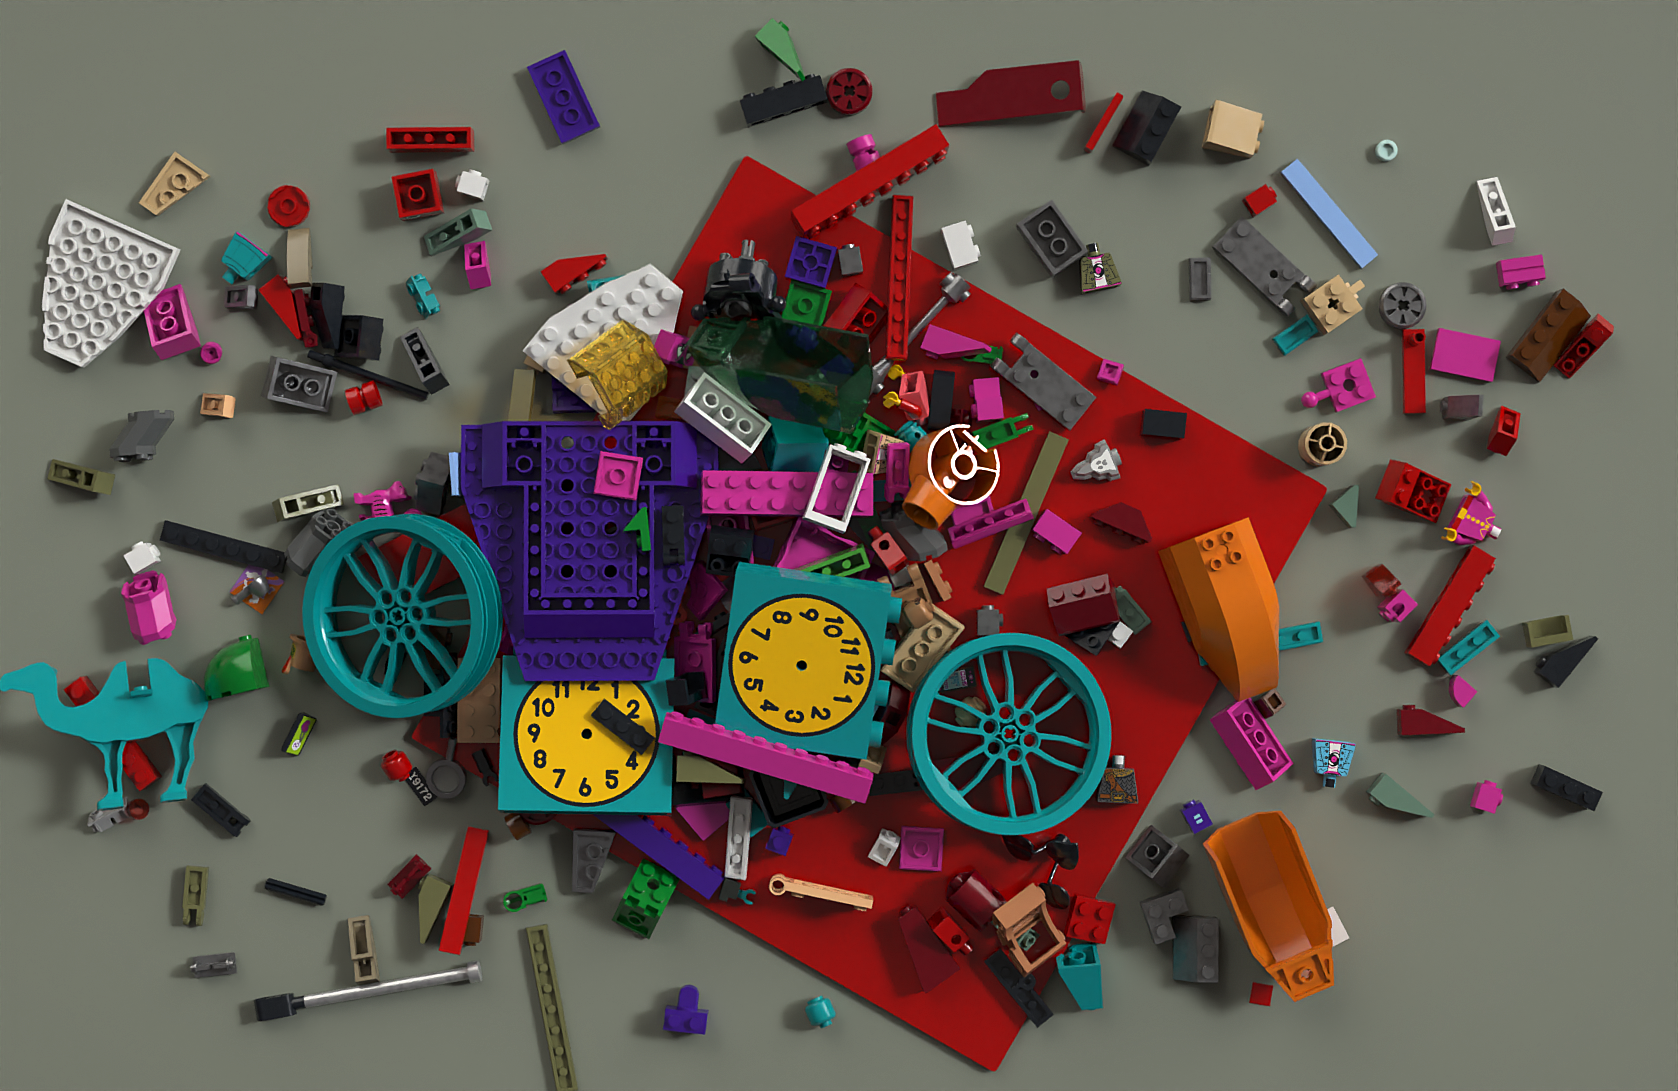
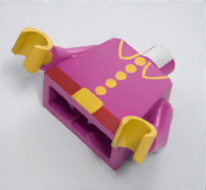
[1441,481,1501,545]

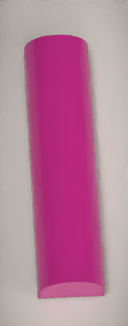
[948,498,1034,549]

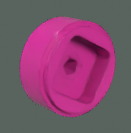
[200,342,222,364]

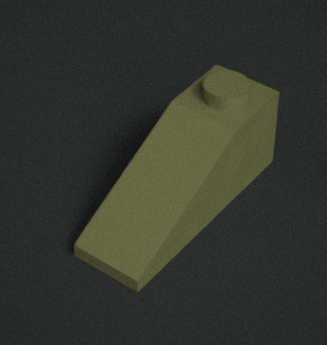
[47,459,115,495]
[272,484,344,523]
[418,874,453,944]

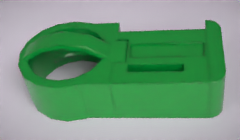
[961,346,1003,365]
[503,883,547,912]

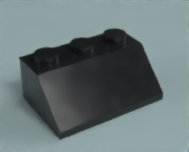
[1112,91,1181,166]

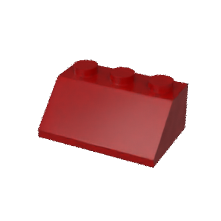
[818,283,887,362]

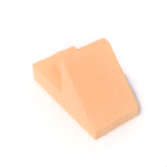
[200,393,236,418]

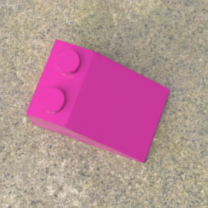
[144,284,201,360]

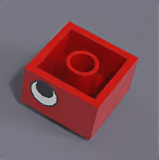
[392,169,444,221]

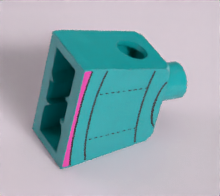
[221,231,273,284]

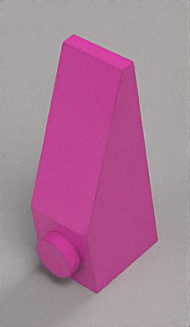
[920,324,992,360]

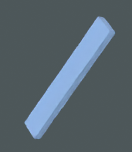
[1281,159,1378,269]

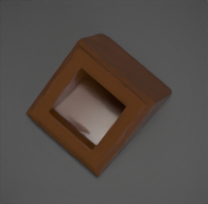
[1254,688,1286,719]

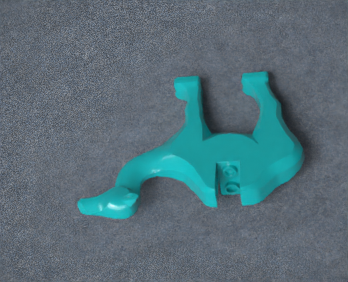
[0,658,208,811]

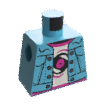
[1312,738,1356,788]

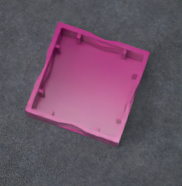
[773,516,875,580]

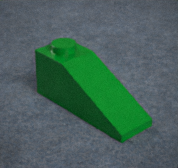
[755,18,805,82]

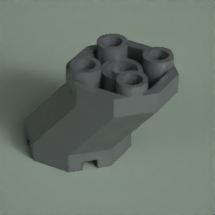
[109,410,174,462]
[879,501,948,562]
[284,508,353,577]

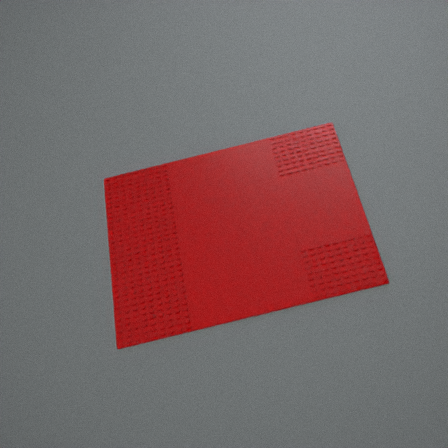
[412,156,1327,1071]

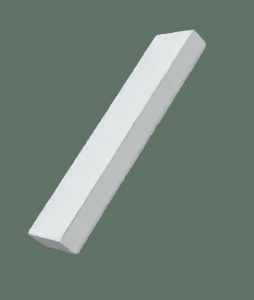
[724,795,753,880]

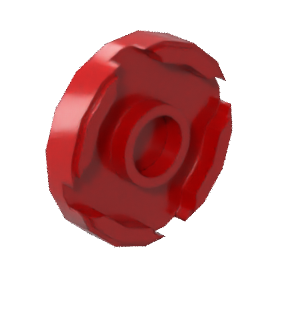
[267,185,310,227]

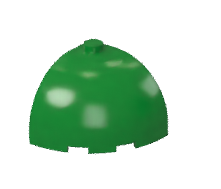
[204,635,270,701]

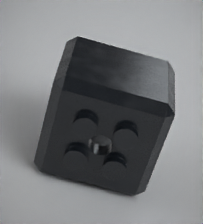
[749,749,828,828]

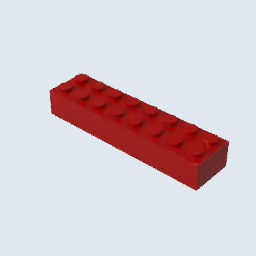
[791,124,950,240]

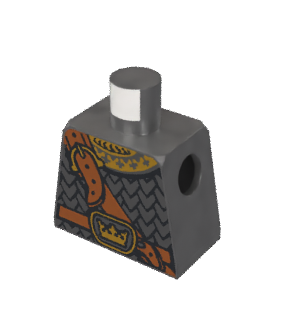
[1096,755,1138,804]

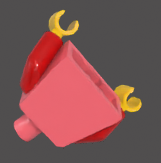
[883,365,930,425]

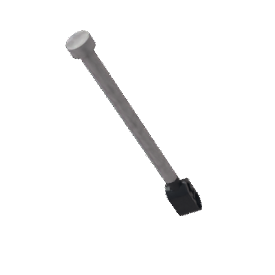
[254,960,482,1021]

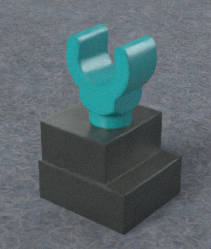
[718,877,756,905]

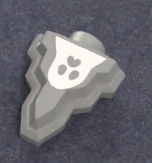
[1070,439,1122,481]

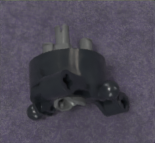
[691,240,787,339]

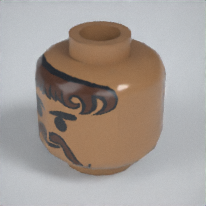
[901,597,935,629]

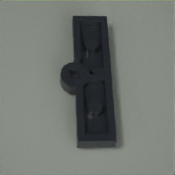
[984,948,1054,1028]

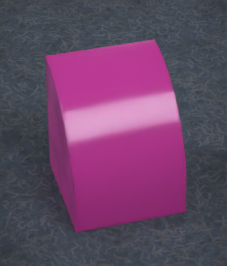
[1449,674,1477,708]

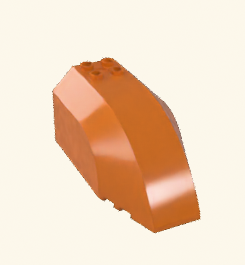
[1158,517,1279,702]
[1203,811,1334,1002]

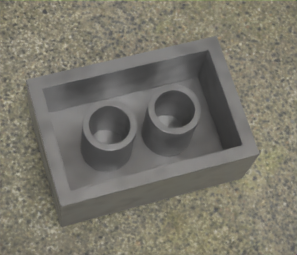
[1016,200,1088,278]

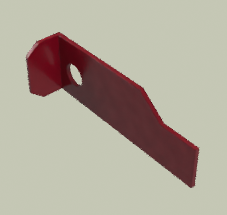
[936,60,1086,126]

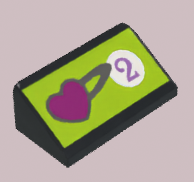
[281,712,317,756]

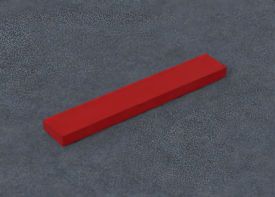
[439,826,489,956]

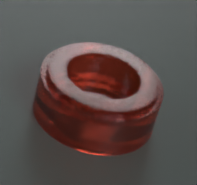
[126,799,149,820]

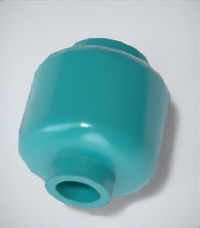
[805,995,836,1029]

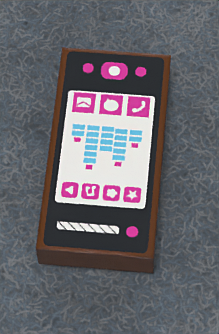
[938,666,977,693]

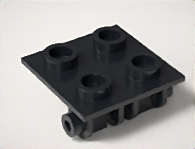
[1065,622,1119,656]

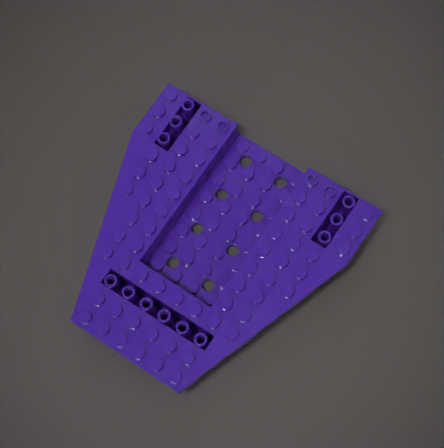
[461,421,718,681]

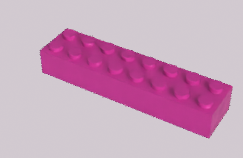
[700,470,873,518]

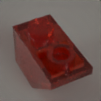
[1362,564,1401,598]

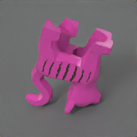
[354,481,423,521]

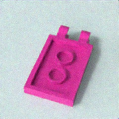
[674,621,716,703]

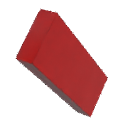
[1084,92,1123,153]

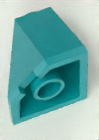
[1056,942,1103,1011]

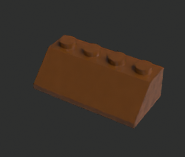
[1506,288,1591,382]

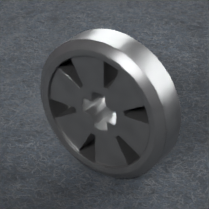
[1379,282,1426,329]

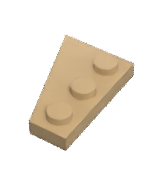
[139,152,211,216]

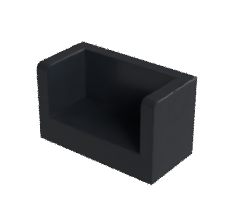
[1140,409,1187,439]
[666,671,708,706]

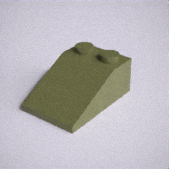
[676,751,745,784]

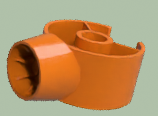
[902,424,1000,530]

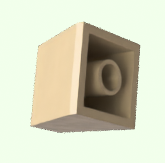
[1201,100,1264,158]

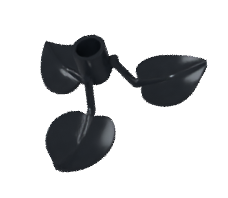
[1002,834,1079,910]

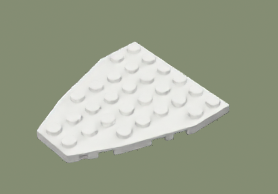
[42,199,181,367]
[523,264,683,421]

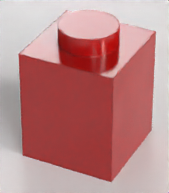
[1242,184,1277,218]

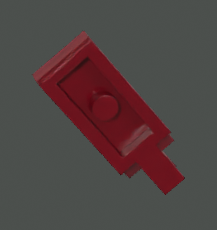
[294,289,318,348]

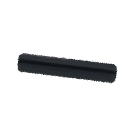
[265,878,327,906]

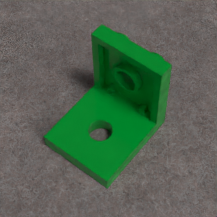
[817,398,896,453]
[612,858,680,939]

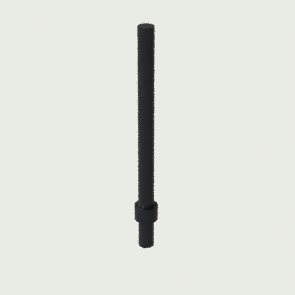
[307,350,429,400]

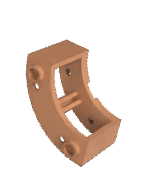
[992,883,1066,977]

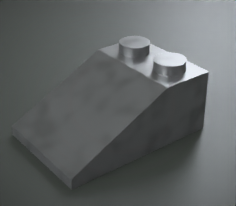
[261,355,337,413]

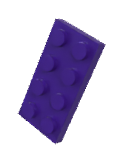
[527,50,600,144]

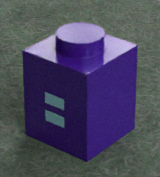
[1180,799,1213,834]

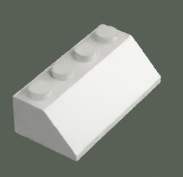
[674,372,772,463]

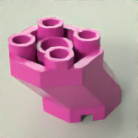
[121,570,177,645]

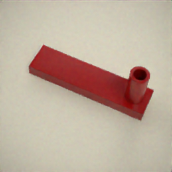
[1402,329,1426,414]

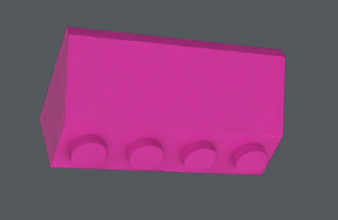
[1210,698,1294,790]

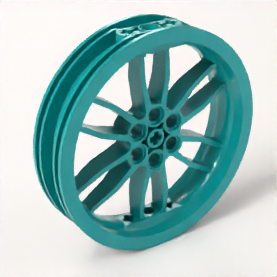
[302,514,503,718]
[906,633,1111,835]

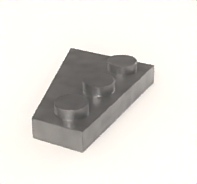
[572,828,616,893]

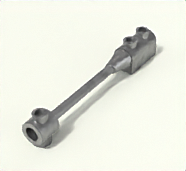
[837,272,971,411]

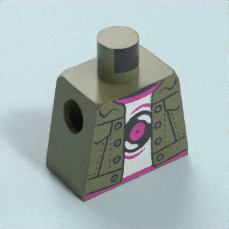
[1079,243,1122,294]

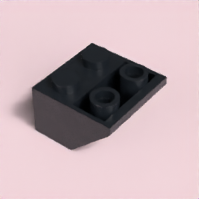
[706,525,755,577]

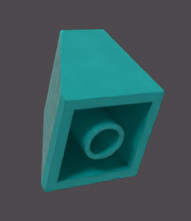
[761,416,829,472]

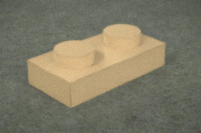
[859,746,887,774]

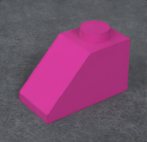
[464,241,491,289]

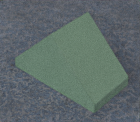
[1329,485,1359,528]

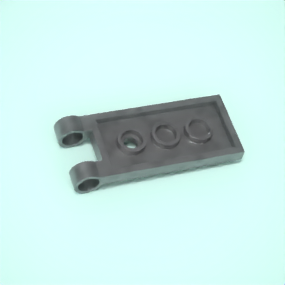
[1212,216,1317,317]
[990,332,1096,430]

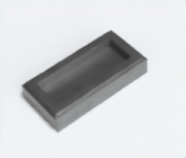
[1189,257,1212,300]

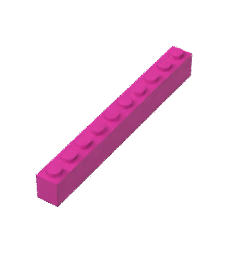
[658,712,873,804]

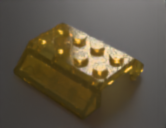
[567,320,668,430]

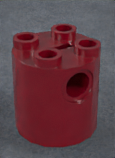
[945,869,1007,932]

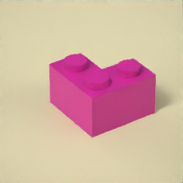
[969,377,1004,423]

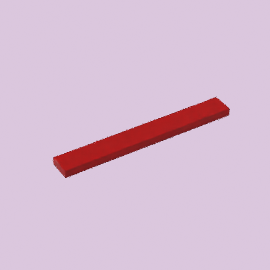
[885,195,913,361]

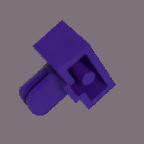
[663,985,709,1035]

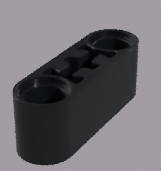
[928,370,955,431]

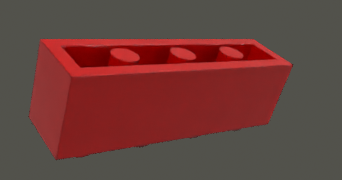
[386,127,474,153]

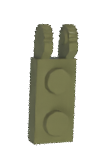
[182,865,209,926]

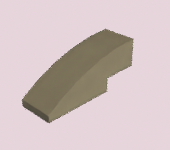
[287,228,313,289]
[348,915,380,985]

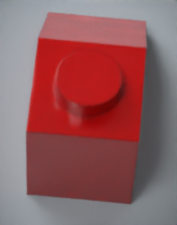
[1487,406,1521,456]

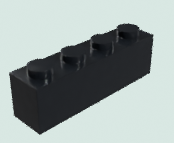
[740,74,828,128]

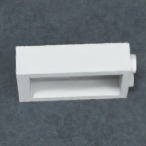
[802,443,871,534]

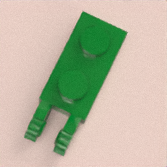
[972,413,1034,449]

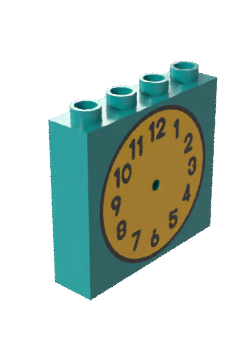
[715,562,902,760]
[498,646,675,816]

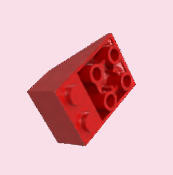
[1375,459,1451,523]

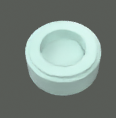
[1375,140,1398,162]

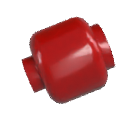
[381,749,413,782]

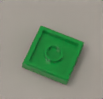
[781,279,832,331]

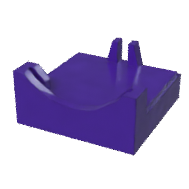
[785,236,837,289]

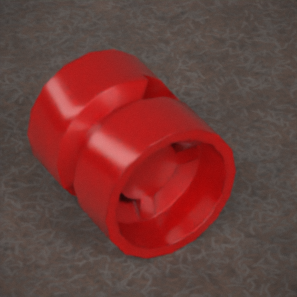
[345,380,383,416]

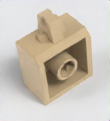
[1300,274,1365,335]

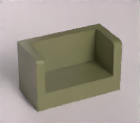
[1522,615,1573,648]

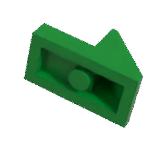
[623,507,651,553]

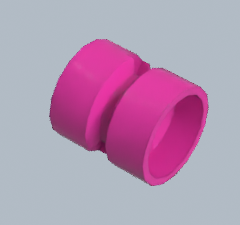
[846,134,880,171]

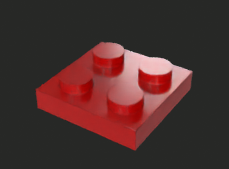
[1064,894,1116,944]

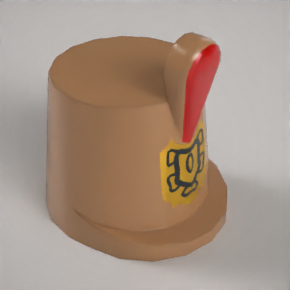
[282,634,316,675]

